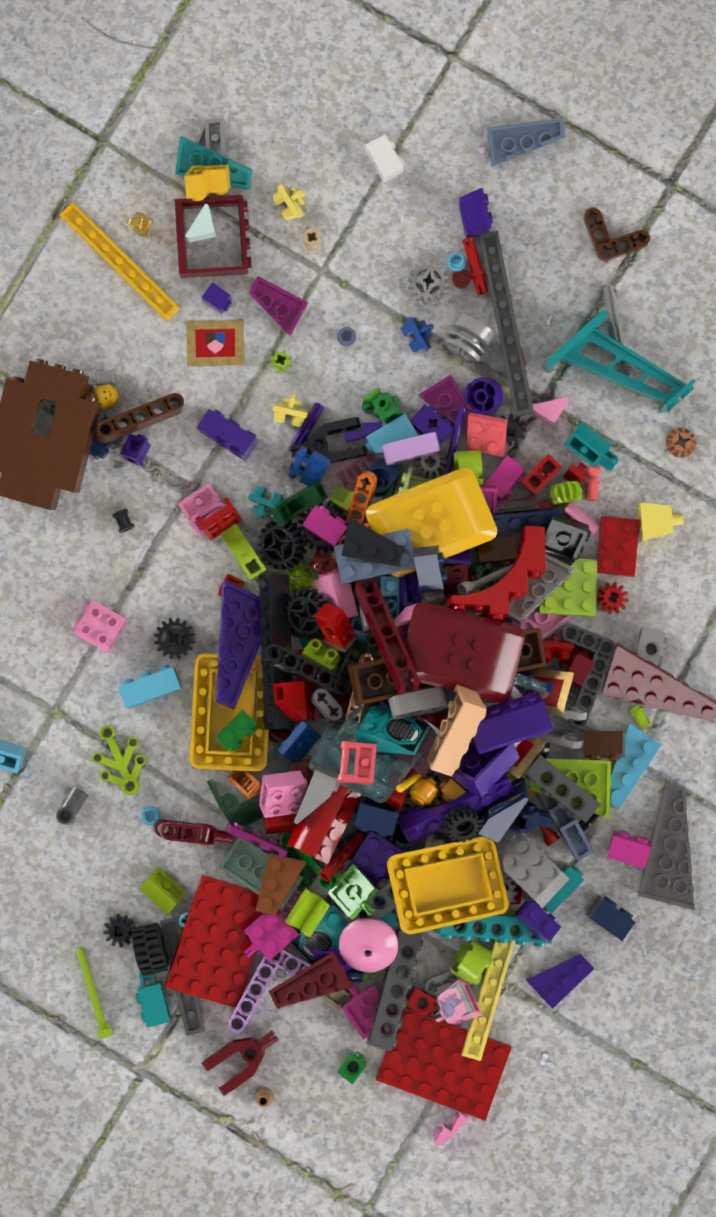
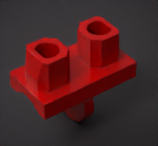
[542,634,574,665]

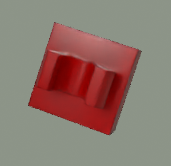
[562,462,587,484]

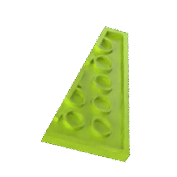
[506,758,611,819]

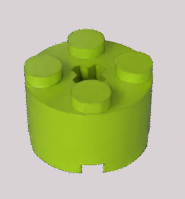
[454,450,483,486]
[449,939,493,985]

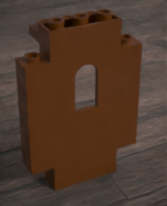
[0,358,102,510]

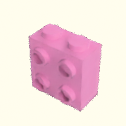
[73,600,128,653]
[259,771,308,818]

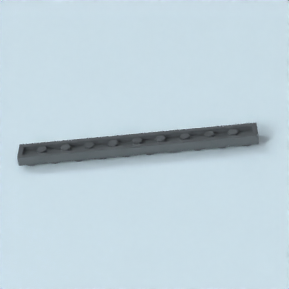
[479,231,534,417]

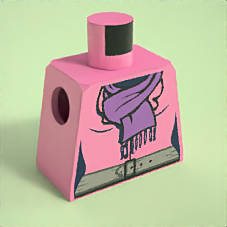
[432,979,482,1024]

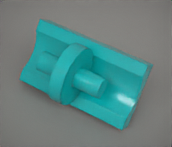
[248,485,283,519]

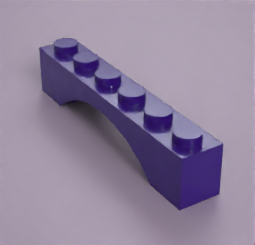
[397,773,514,844]

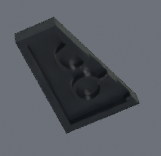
[342,517,403,567]

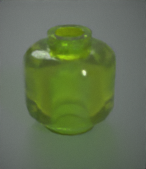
[288,565,313,592]

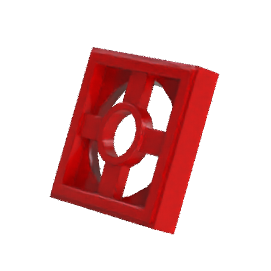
[195,497,242,541]

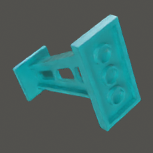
[543,309,696,413]

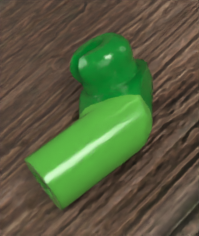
[362,387,382,414]

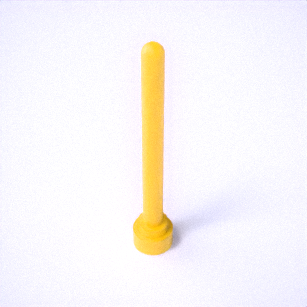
[396,761,432,792]

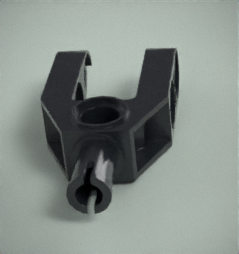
[289,417,368,464]

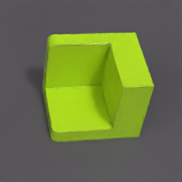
[328,485,354,513]

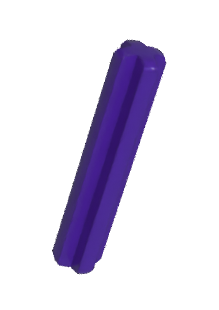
[288,402,324,452]

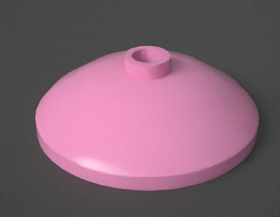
[339,917,398,972]

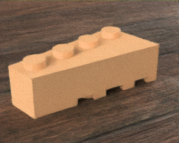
[427,685,487,776]

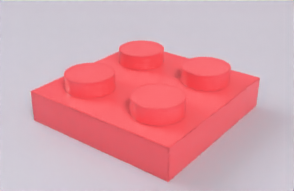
[467,413,507,457]

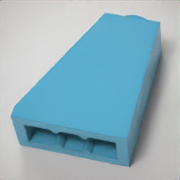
[364,414,418,456]

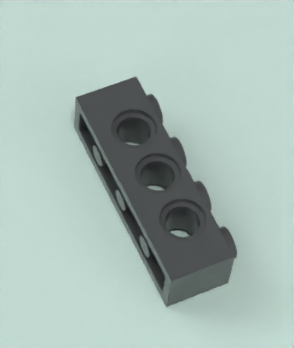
[525,753,600,823]
[342,879,396,924]

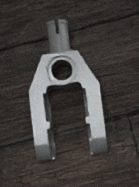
[537,703,588,749]

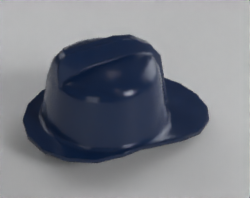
[363,458,400,497]

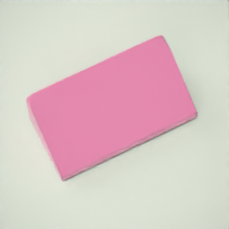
[563,502,600,536]

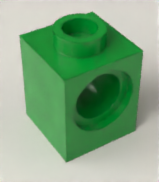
[337,1050,367,1085]

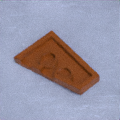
[256,853,307,916]

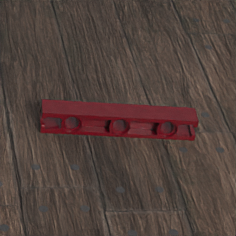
[355,578,420,695]

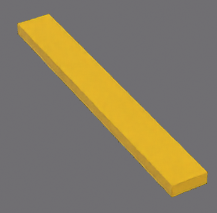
[60,202,180,322]

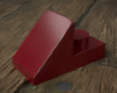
[566,646,594,687]

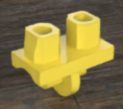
[272,184,306,221]
[272,394,309,427]

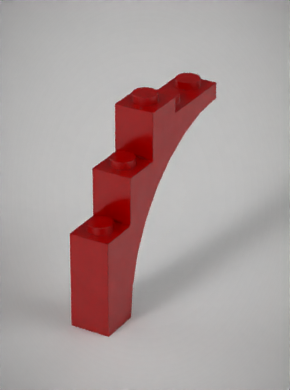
[447,526,546,621]

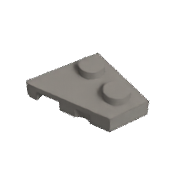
[195,118,226,157]

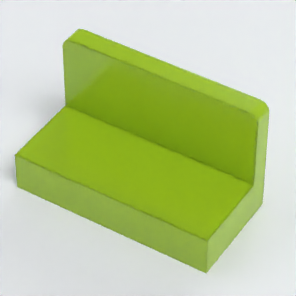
[139,867,187,914]
[285,888,330,937]

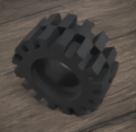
[443,805,482,843]

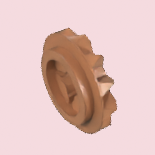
[666,427,697,458]

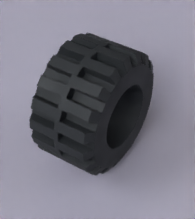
[132,922,169,976]

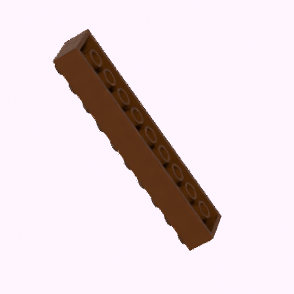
[348,628,547,705]

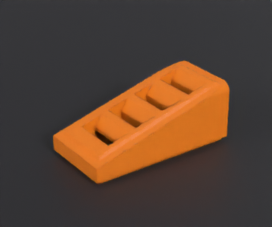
[227,771,262,799]

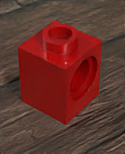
[407,985,437,1017]

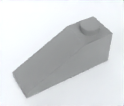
[294,765,340,824]

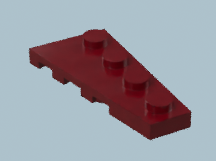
[269,952,353,1009]

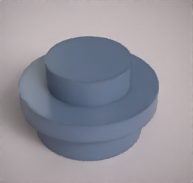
[337,327,356,346]

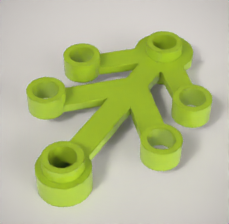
[92,725,147,795]

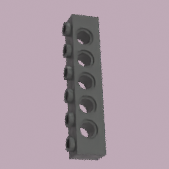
[366,929,423,1051]

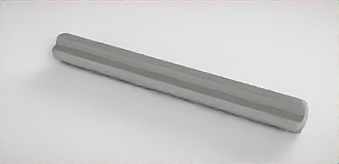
[603,285,630,376]

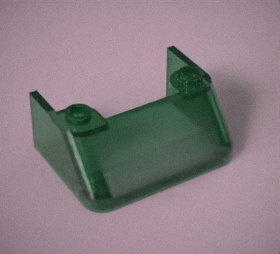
[206,745,291,826]

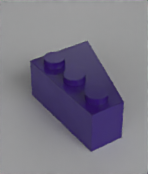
[196,409,258,461]

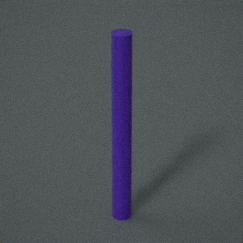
[442,406,467,476]

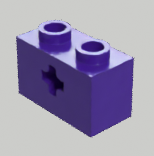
[410,404,454,447]

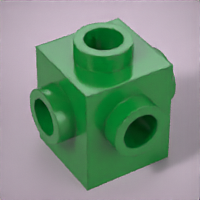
[372,391,403,424]

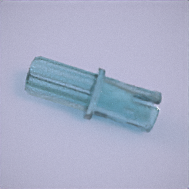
[514,673,547,694]

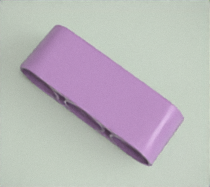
[382,432,441,465]

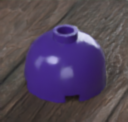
[464,377,504,415]

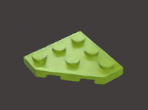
[538,558,597,617]

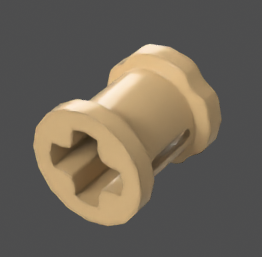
[303,228,321,250]

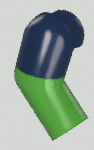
[346,968,375,982]

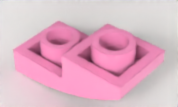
[433,1111,468,1146]

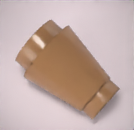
[255,1087,274,1107]

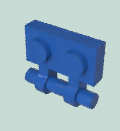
[288,446,331,486]

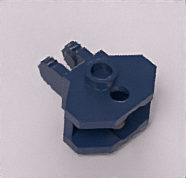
[510,802,553,833]

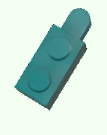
[564,422,619,470]
[135,972,172,1028]

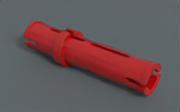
[462,237,489,295]
[319,833,365,881]

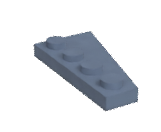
[487,118,565,167]

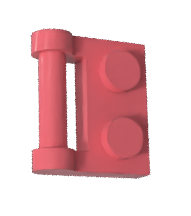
[337,741,377,785]

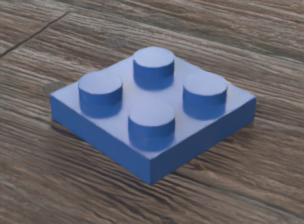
[277,721,321,765]

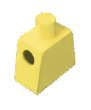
[637,503,683,541]

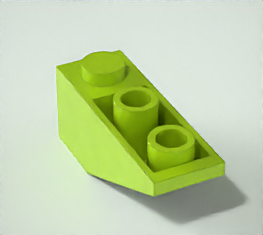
[220,524,268,582]

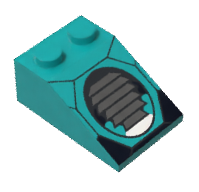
[355,707,430,755]
[291,899,349,964]

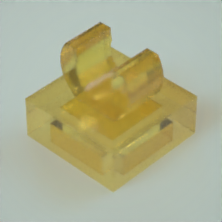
[127,212,151,237]

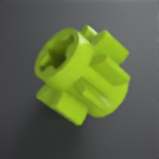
[270,349,293,373]

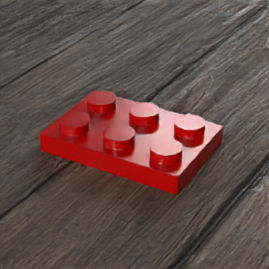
[597,516,640,577]

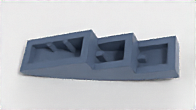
[536,792,594,862]

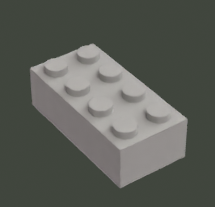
[494,827,569,908]

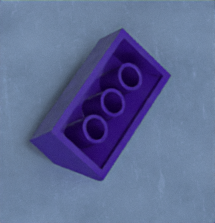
[471,692,554,755]

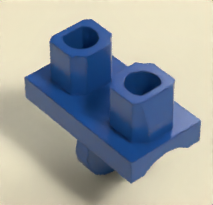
[400,317,434,352]

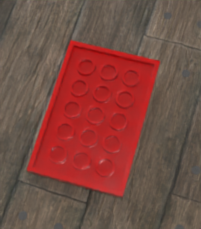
[164,874,263,1008]
[376,1007,512,1121]

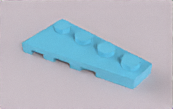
[610,724,661,809]

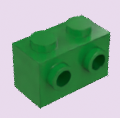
[215,709,257,753]

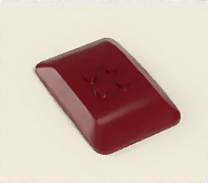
[399,602,525,703]

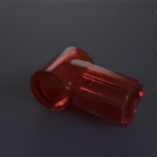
[307,550,334,575]

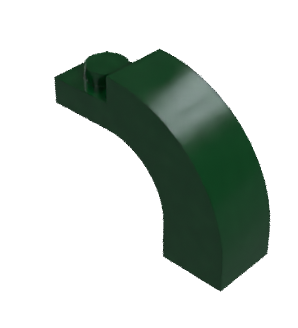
[270,480,328,527]

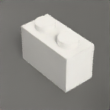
[365,135,405,183]

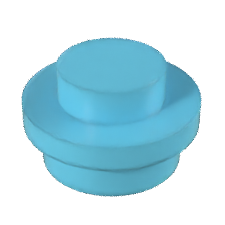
[447,253,466,272]
[141,806,161,825]

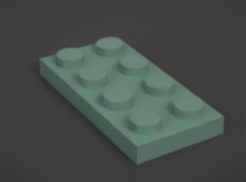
[218,838,304,911]

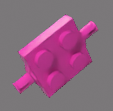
[244,911,299,961]
[341,982,393,1040]

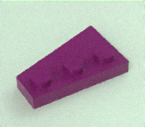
[249,276,308,337]

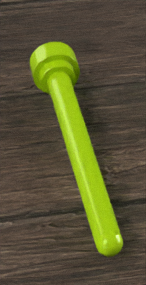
[76,947,114,1039]

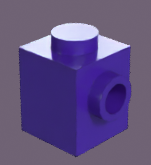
[201,282,232,314]

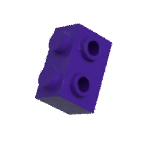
[513,901,561,942]

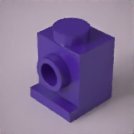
[120,434,151,467]

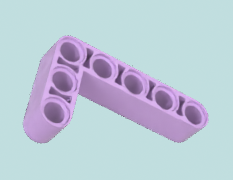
[228,948,313,1033]

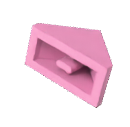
[533,397,569,426]

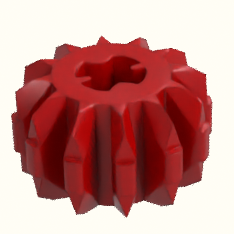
[597,582,629,614]

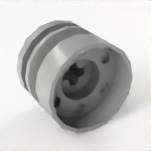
[444,314,494,363]

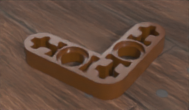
[583,207,650,261]

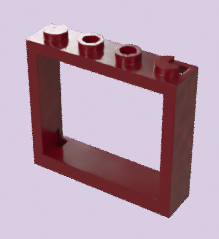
[174,195,252,279]

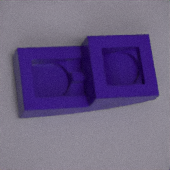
[344,421,382,443]

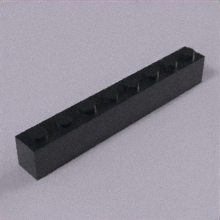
[258,573,294,730]

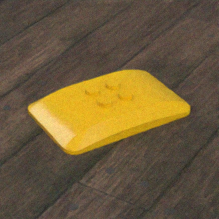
[366,468,497,577]
[189,653,269,772]
[387,836,509,934]

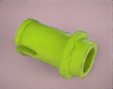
[629,704,651,730]

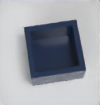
[354,795,399,837]
[585,896,636,941]

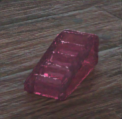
[337,453,376,489]

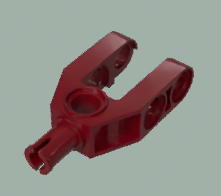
[153,819,233,845]
[201,1030,279,1096]

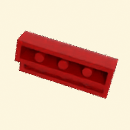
[287,783,362,864]

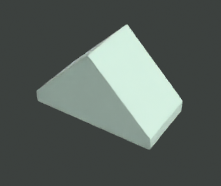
[185,204,216,243]

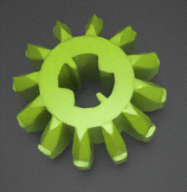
[549,481,582,505]

